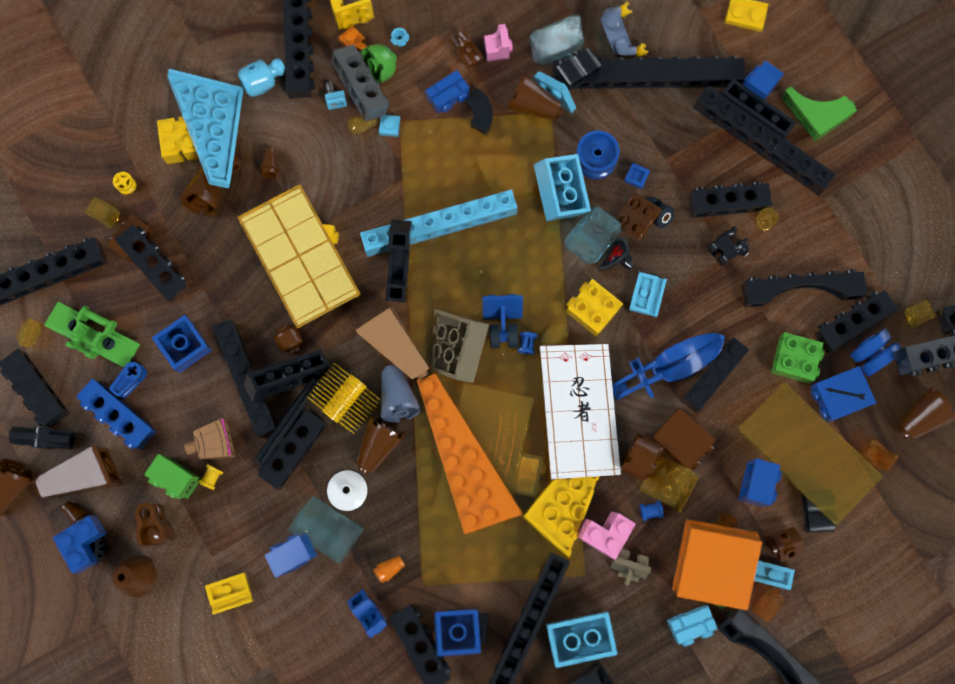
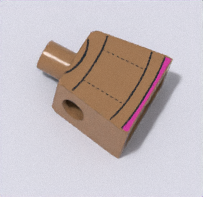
[184,418,236,460]

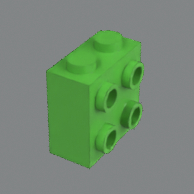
[771,332,824,383]

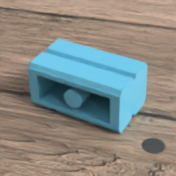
[667,605,717,646]

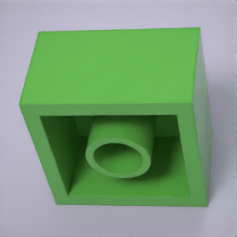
[144,454,202,500]

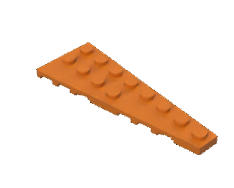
[417,374,523,534]

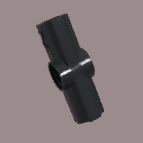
[8,426,75,449]

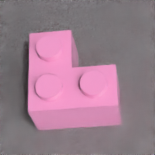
[577,511,635,560]

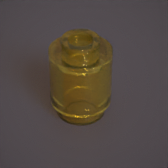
[15,318,42,349]
[540,321,569,346]

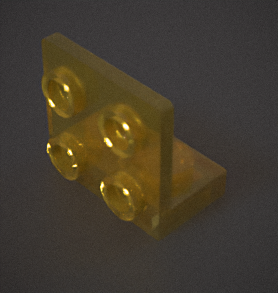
[640,456,699,513]

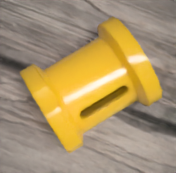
[198,464,223,490]

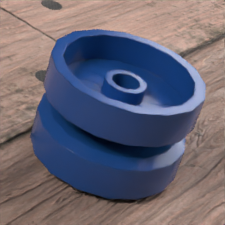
[576,130,620,180]
[849,328,902,377]

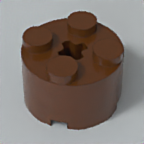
[620,433,664,481]

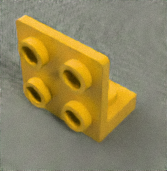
[330,0,374,30]

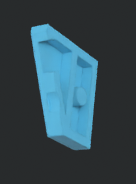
[534,71,576,113]

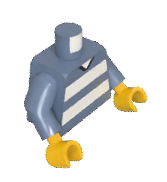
[600,2,648,58]

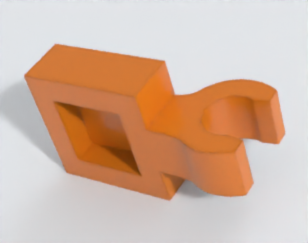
[338,26,367,52]

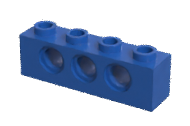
[76,379,157,449]

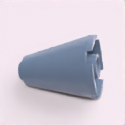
[380,365,420,422]

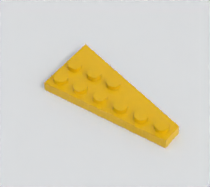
[522,476,600,558]

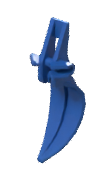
[612,333,725,401]

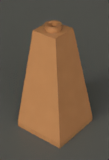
[356,307,430,380]

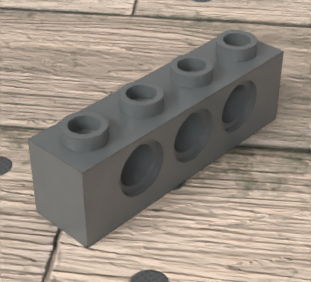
[331,44,389,122]

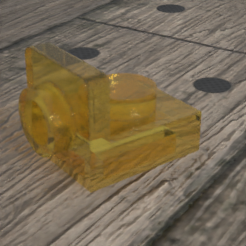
[904,300,936,328]

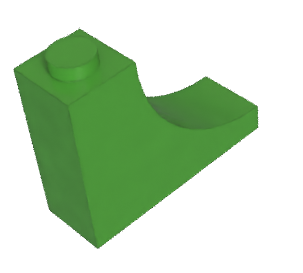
[781,86,857,142]

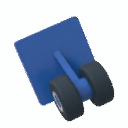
[482,294,523,349]

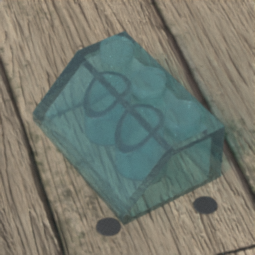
[288,496,364,564]

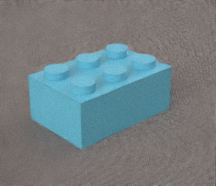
[534,154,591,222]
[546,611,618,668]

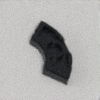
[466,88,493,135]

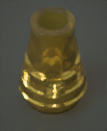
[347,116,377,135]

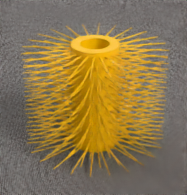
[307,363,379,434]

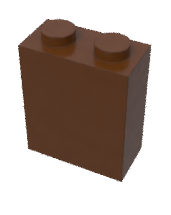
[650,407,716,471]

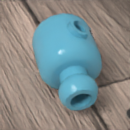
[238,58,286,97]

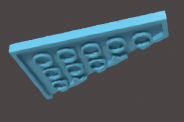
[167,69,244,189]

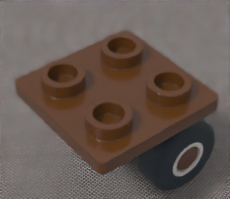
[613,192,674,242]

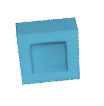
[379,115,401,137]

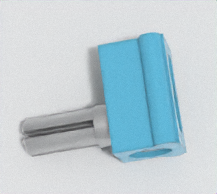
[325,81,347,110]

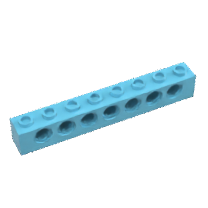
[360,190,517,257]

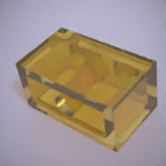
[512,452,546,498]

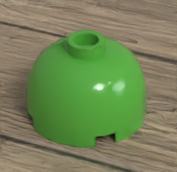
[361,44,397,84]

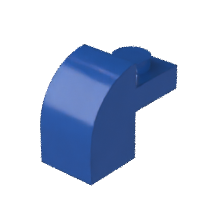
[347,589,387,638]

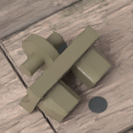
[610,549,651,586]

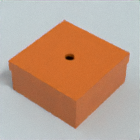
[672,518,762,610]

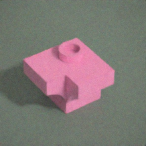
[484,24,513,61]

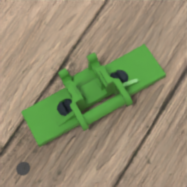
[44,302,140,367]

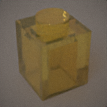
[84,196,120,229]

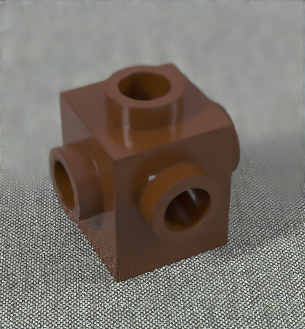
[769,527,804,562]

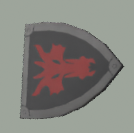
[597,237,633,271]

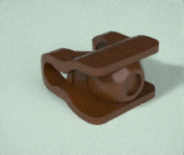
[135,503,175,547]

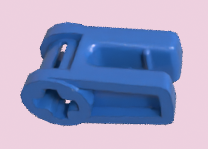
[109,362,147,398]

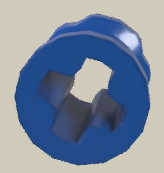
[517,332,537,355]
[639,500,664,522]

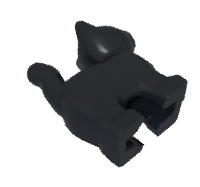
[708,226,750,267]

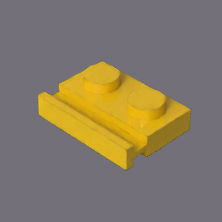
[725,0,769,32]
[205,573,254,615]

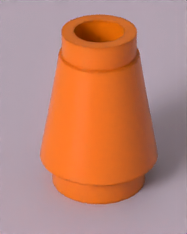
[373,556,405,583]

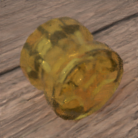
[755,207,778,230]

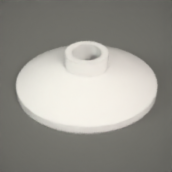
[327,470,367,511]

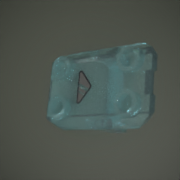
[530,15,585,65]
[564,206,621,264]

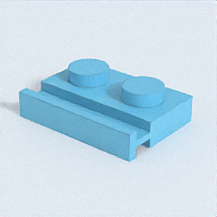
[629,272,667,318]

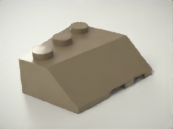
[431,309,489,383]

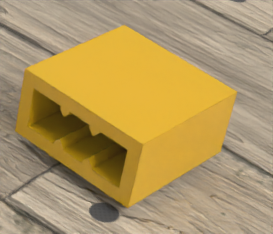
[566,279,623,337]

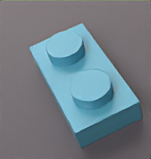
[754,561,795,590]

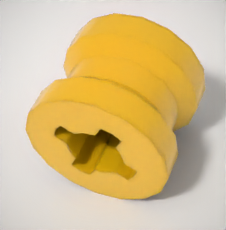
[113,172,136,195]

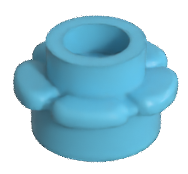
[391,28,409,46]

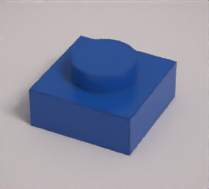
[624,163,650,190]

